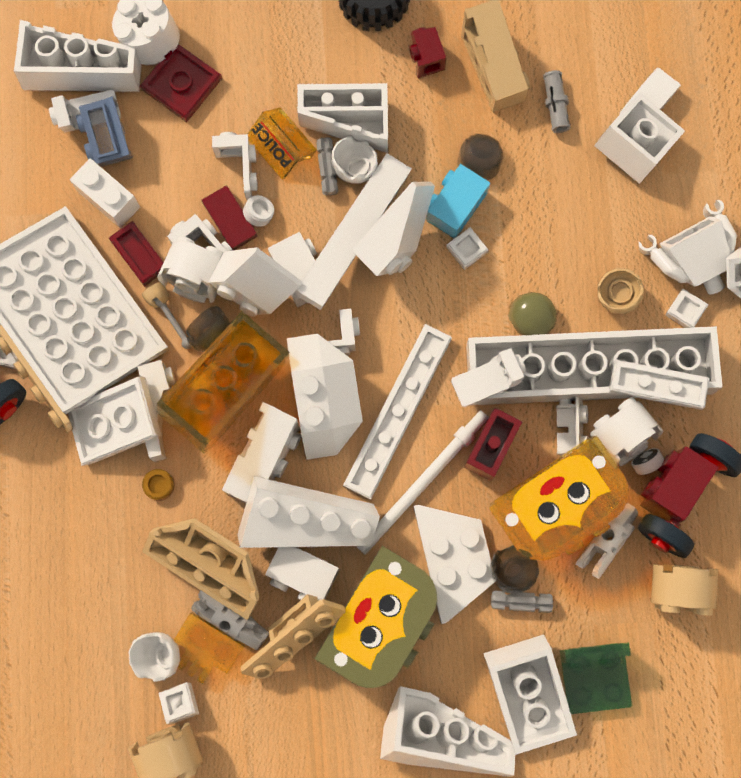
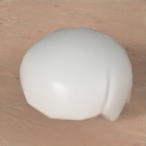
[332,136,378,184]
[129,632,180,682]

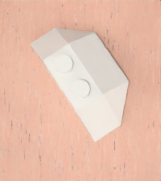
[287,334,363,460]

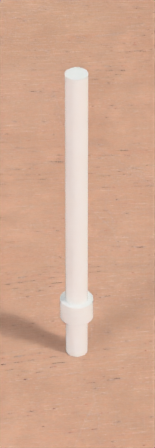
[356,410,489,555]

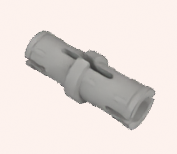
[543,70,571,133]

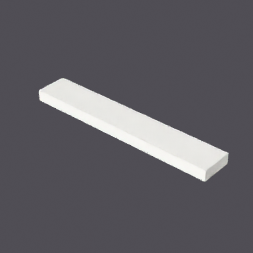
[295,153,412,310]
[343,324,452,500]

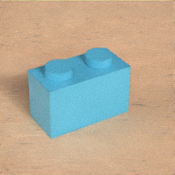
[426,164,490,239]

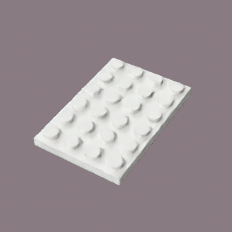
[0,206,168,415]

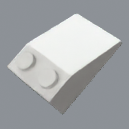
[352,182,435,276]
[483,635,577,755]

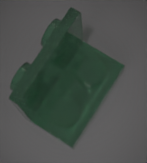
[560,643,632,714]

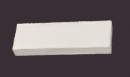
[609,360,709,410]

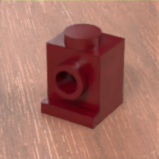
[409,27,446,78]

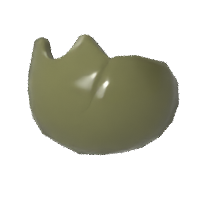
[508,292,557,335]

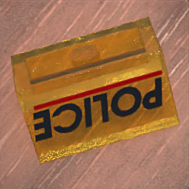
[247,107,317,179]

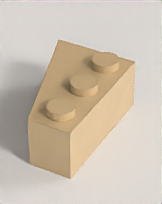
[461,0,530,112]

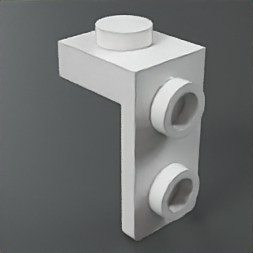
[49,90,121,132]
[212,132,258,200]
[167,214,233,253]
[328,309,360,356]
[451,348,526,407]

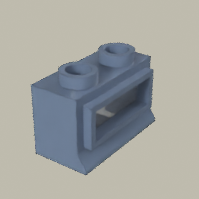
[76,96,133,167]

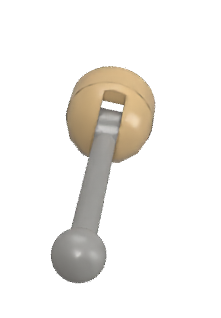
[141,282,194,349]

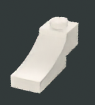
[137,360,176,462]

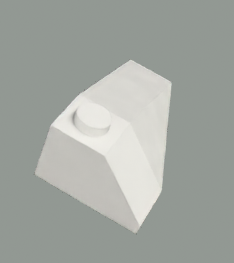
[380,686,515,777]

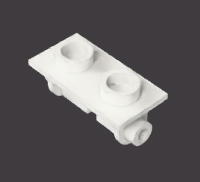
[556,397,589,461]

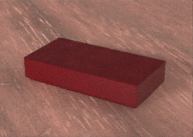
[201,185,258,250]
[109,221,164,287]

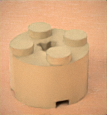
[651,564,718,615]
[128,722,203,778]

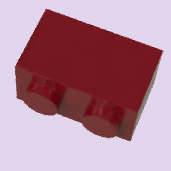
[464,407,522,482]

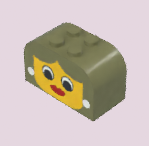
[315,546,437,688]

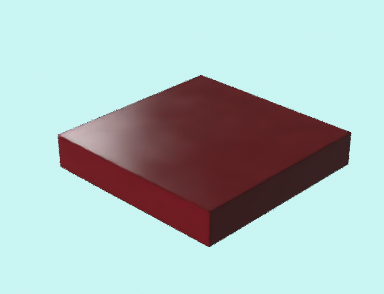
[140,44,223,122]

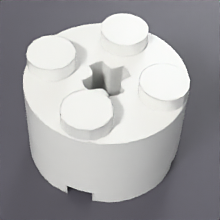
[112,0,180,65]
[157,236,223,303]
[590,397,663,469]

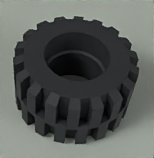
[339,0,410,31]

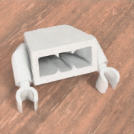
[639,200,737,295]

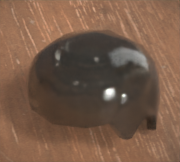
[457,134,503,181]
[186,305,231,352]
[490,545,539,594]

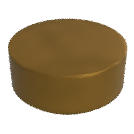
[142,469,175,501]

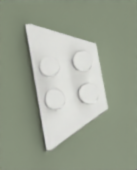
[414,505,496,624]

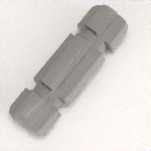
[316,137,338,196]
[491,591,553,613]

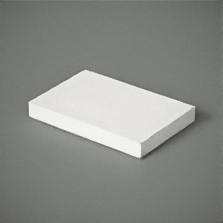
[68,376,162,466]

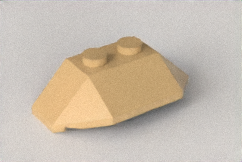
[142,518,260,620]

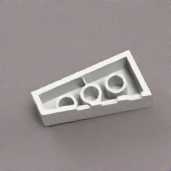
[14,20,141,92]
[237,476,380,548]

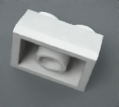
[594,93,685,184]
[208,247,303,317]

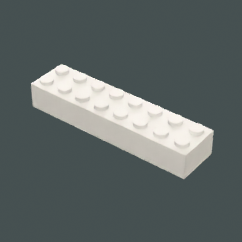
[466,326,722,405]

